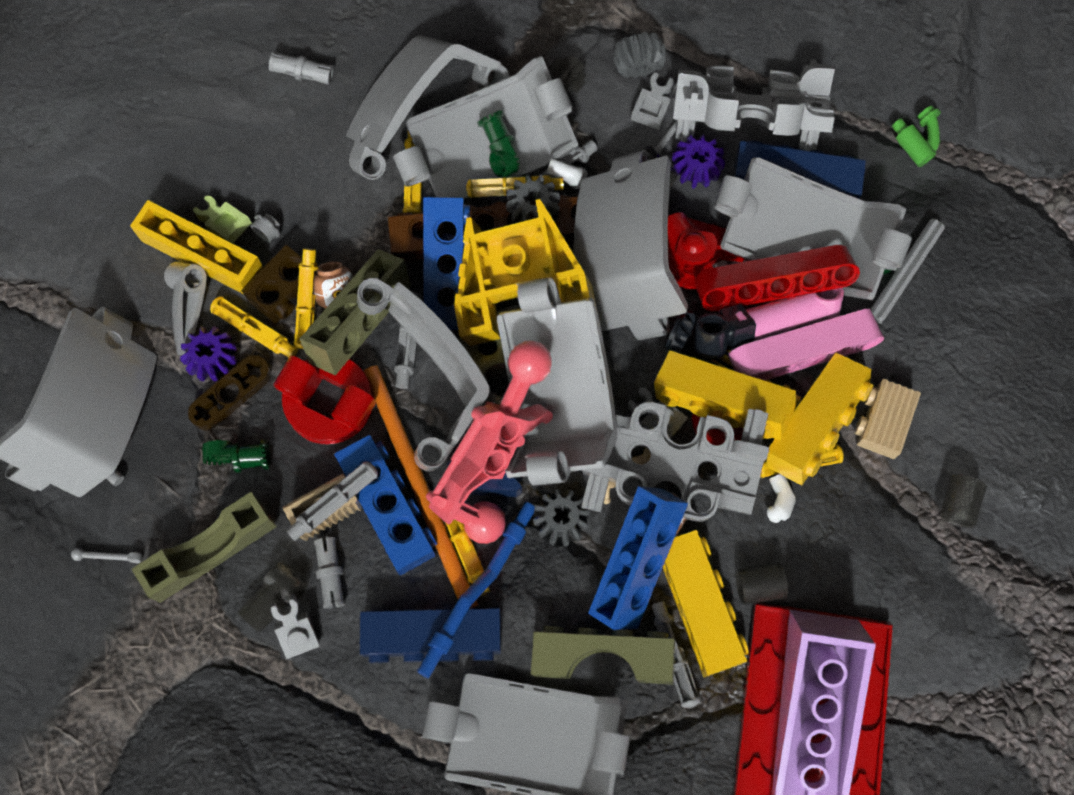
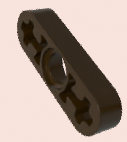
[188,355,272,431]

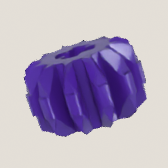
[672,134,725,189]
[180,326,237,382]

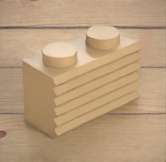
[854,379,921,459]
[282,474,362,541]

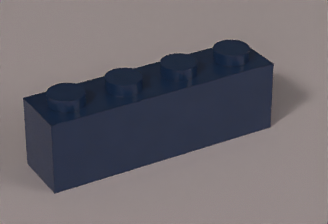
[733,140,866,199]
[360,609,501,663]

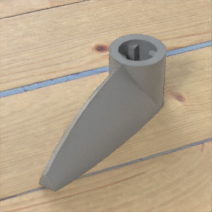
[164,261,206,355]

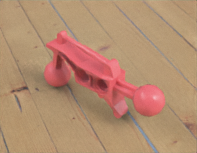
[426,341,553,544]

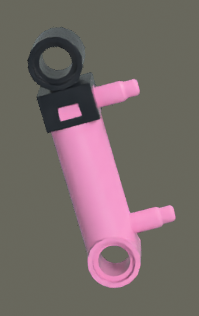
[694,288,844,360]

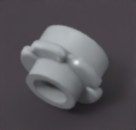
[251,214,280,243]

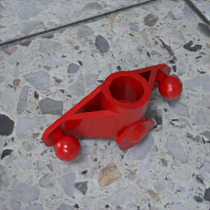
[668,212,745,289]

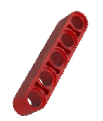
[695,245,860,312]

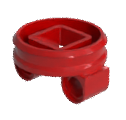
[273,355,376,444]

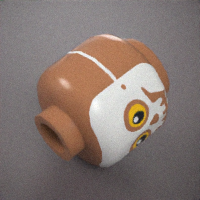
[313,262,353,308]

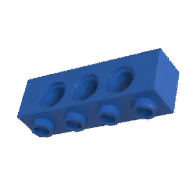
[423,197,470,330]
[334,435,437,576]
[588,486,688,630]

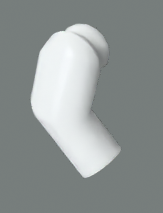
[546,158,588,189]
[766,474,796,523]

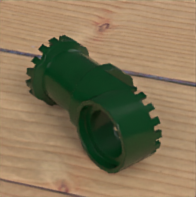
[477,110,520,178]
[202,440,271,473]

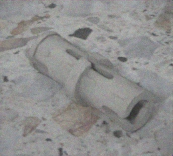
[269,51,334,85]
[314,537,345,609]

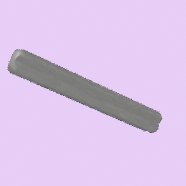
[870,218,945,324]

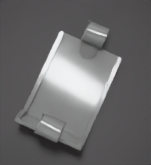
[346,35,509,180]
[393,56,578,200]
[573,150,688,341]
[713,158,912,300]
[497,277,617,486]
[357,278,489,471]
[0,306,157,497]
[422,673,630,795]

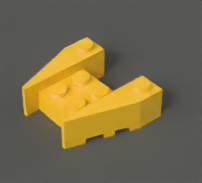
[454,199,598,346]

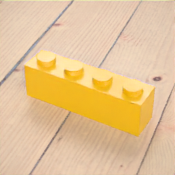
[130,200,263,294]
[654,350,796,441]
[767,353,873,485]
[663,530,749,678]

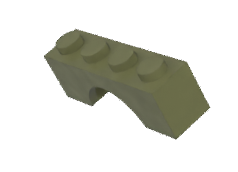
[131,492,277,603]
[531,626,676,685]

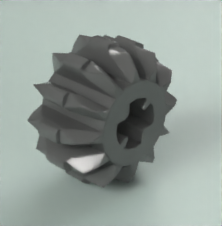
[614,32,666,79]
[506,175,560,223]
[533,489,590,547]

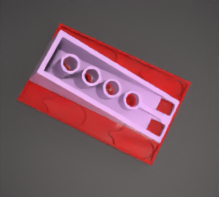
[734,602,893,795]

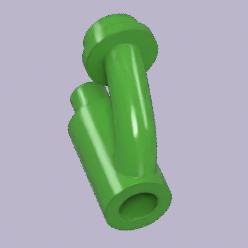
[892,105,941,167]

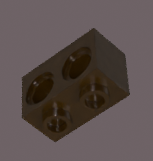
[241,245,302,325]

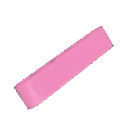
[728,309,884,381]

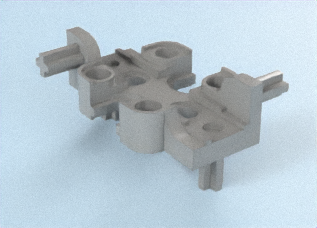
[672,59,835,152]
[581,402,769,522]

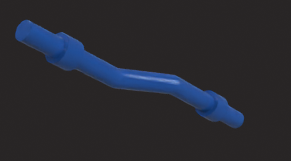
[417,502,535,678]

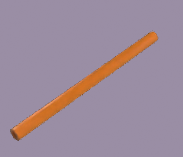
[363,366,479,609]

